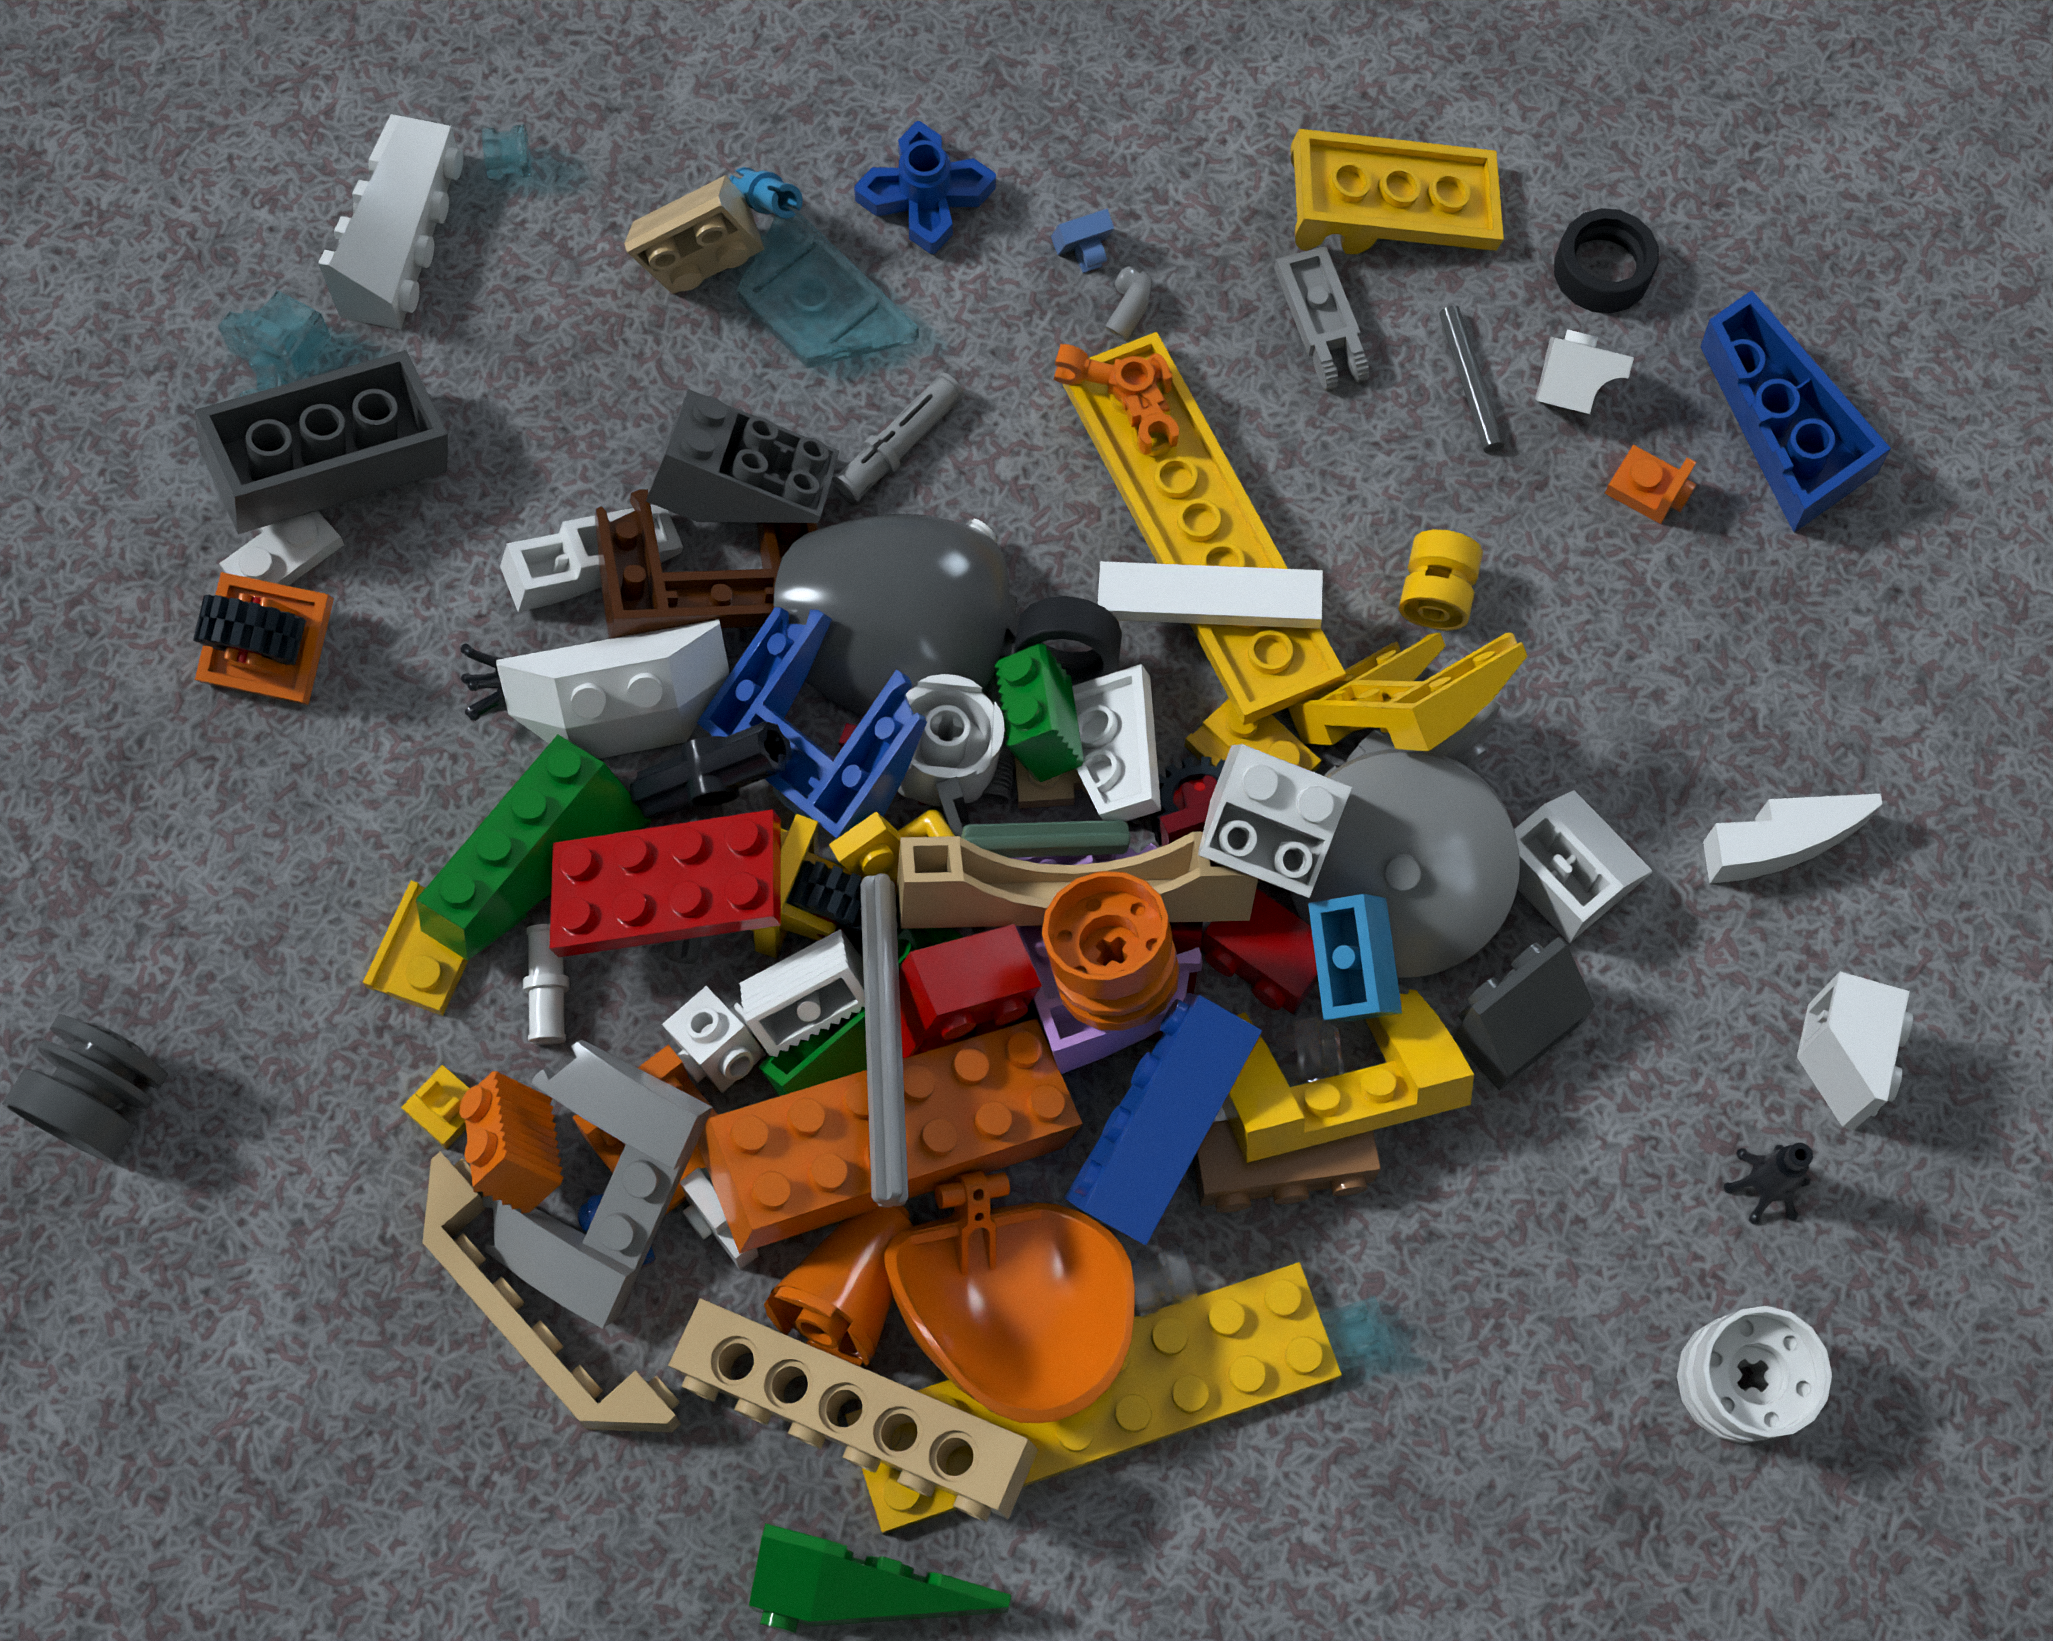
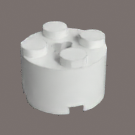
[897,674,1005,806]

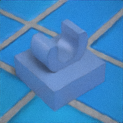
[1051,208,1114,273]

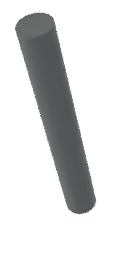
[1439,305,1504,453]

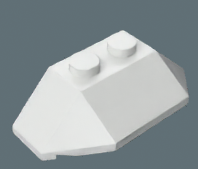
[496,619,730,759]

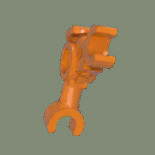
[1054,344,1179,455]

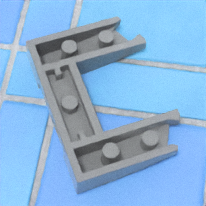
[483,1040,713,1329]

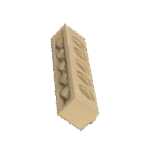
[668,1298,1039,1522]

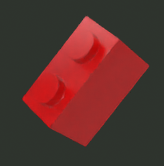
[1201,888,1318,1014]

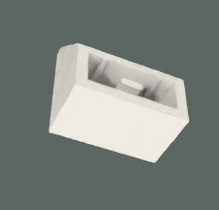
[1198,744,1352,898]
[1514,790,1652,943]
[1797,971,1913,1130]

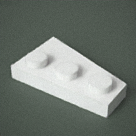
[1072,664,1161,822]

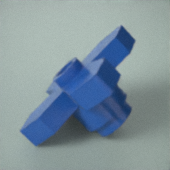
[854,121,996,254]

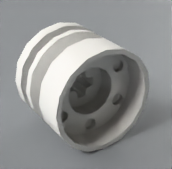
[1677,1306,1832,1444]

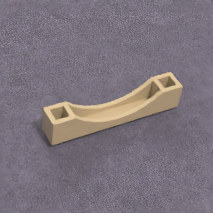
[897,832,1258,929]

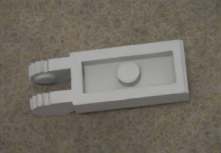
[1274,246,1369,390]

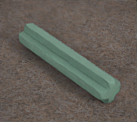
[961,820,1131,858]

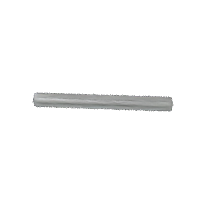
[860,873,908,1208]

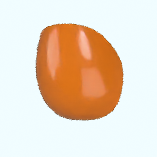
[884,1171,1135,1423]

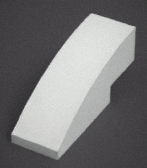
[500,504,683,612]
[1703,794,1882,884]

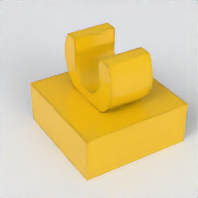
[401,1065,470,1150]

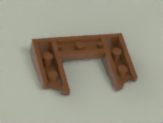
[595,489,818,639]

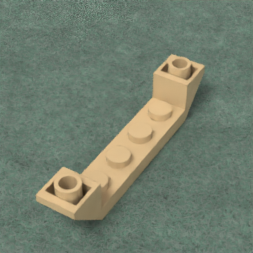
[422,1151,681,1432]

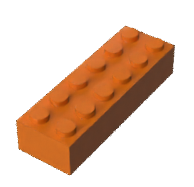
[697,1018,1083,1254]

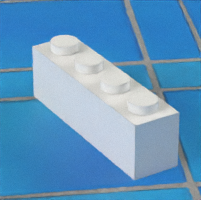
[318,114,463,330]

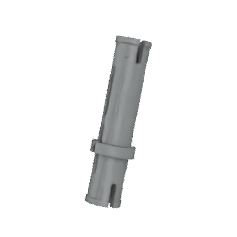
[832,372,965,504]

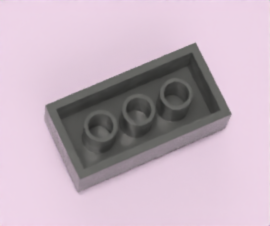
[195,350,448,534]

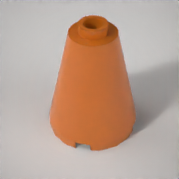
[764,1205,913,1367]

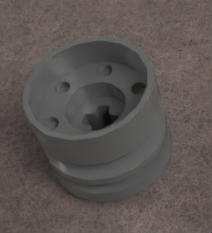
[2,1014,169,1164]

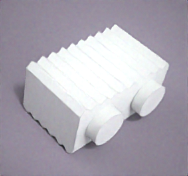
[739,929,865,1057]

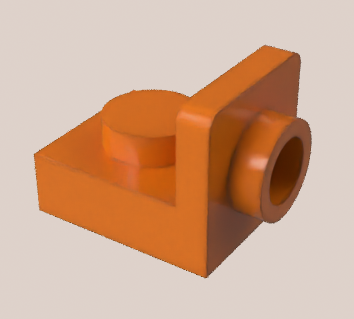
[1604,444,1697,524]

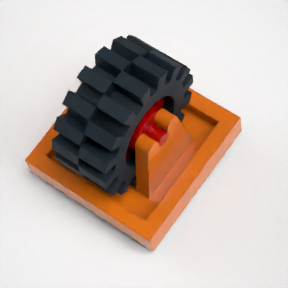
[193,572,334,705]

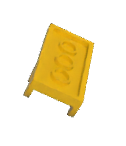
[1290,128,1504,254]

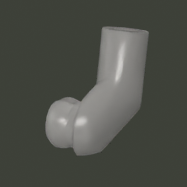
[1105,266,1152,341]

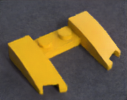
[1288,633,1528,751]
[1222,989,1474,1163]

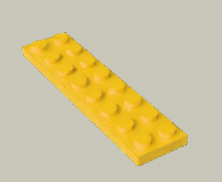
[1062,332,1346,725]
[845,1262,1342,1535]

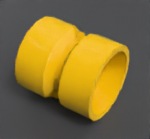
[1398,529,1483,631]

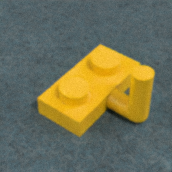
[829,809,955,895]

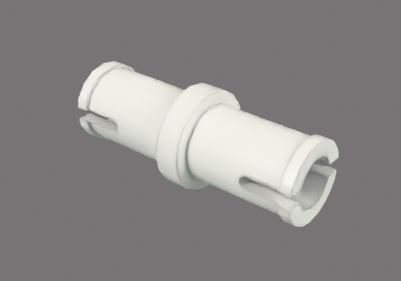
[523,924,570,1045]

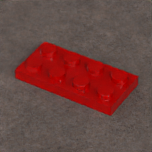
[549,809,781,958]

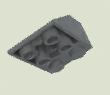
[646,389,840,523]

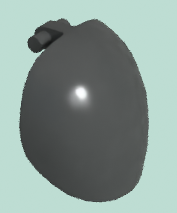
[774,514,1019,716]

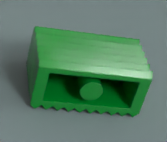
[994,643,1084,782]

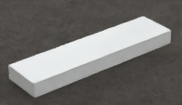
[1098,561,1323,629]

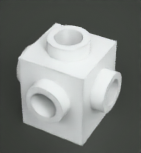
[662,986,766,1093]

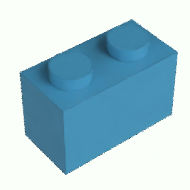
[1308,894,1402,1022]

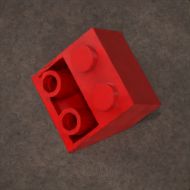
[899,924,1042,1059]

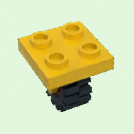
[751,814,863,958]

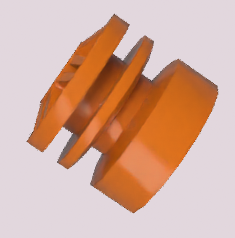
[1042,871,1180,1031]

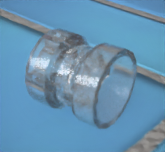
[1130,1243,1197,1319]

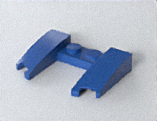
[696,607,927,838]

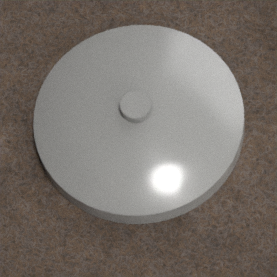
[1290,749,1520,978]

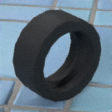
[1554,208,1659,314]
[1014,596,1122,686]

